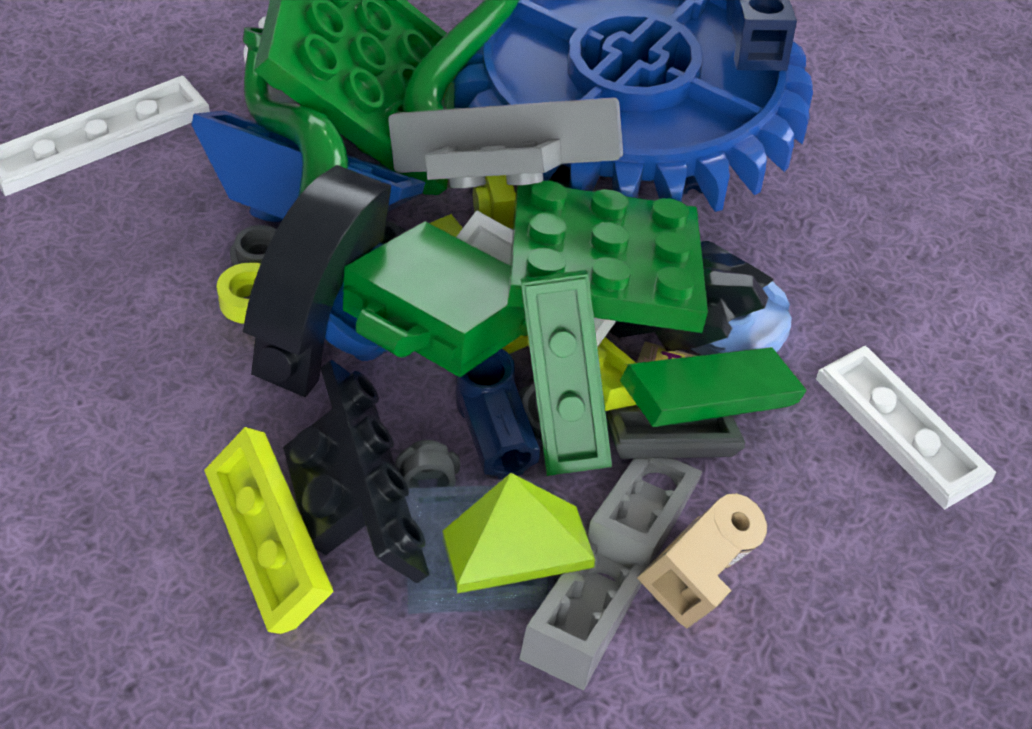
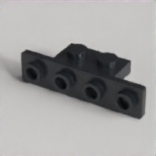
[283,360,430,583]

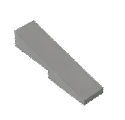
[519,458,702,690]

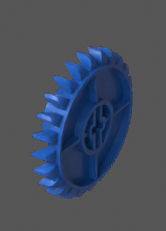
[453,0,813,212]

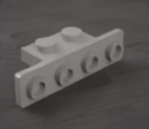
[388,97,623,188]

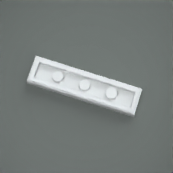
[0,75,210,196]

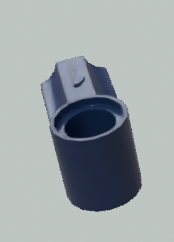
[456,349,540,480]

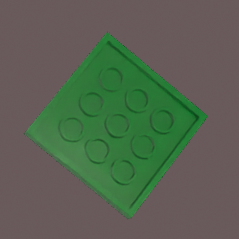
[253,0,455,195]

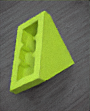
[442,473,595,594]

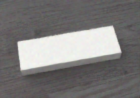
[816,345,996,510]

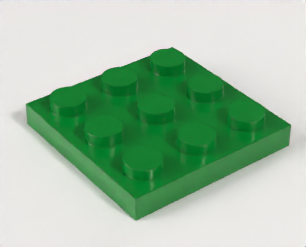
[507,181,708,333]

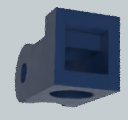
[726,0,797,71]

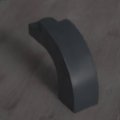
[243,165,391,397]

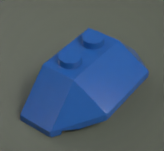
[191,110,425,222]

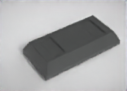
[605,407,745,459]

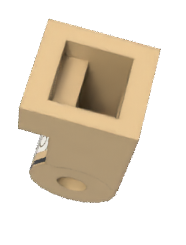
[637,494,767,628]

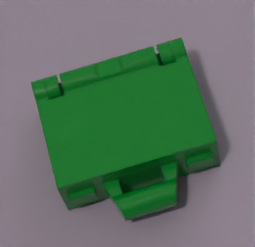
[343,221,528,377]

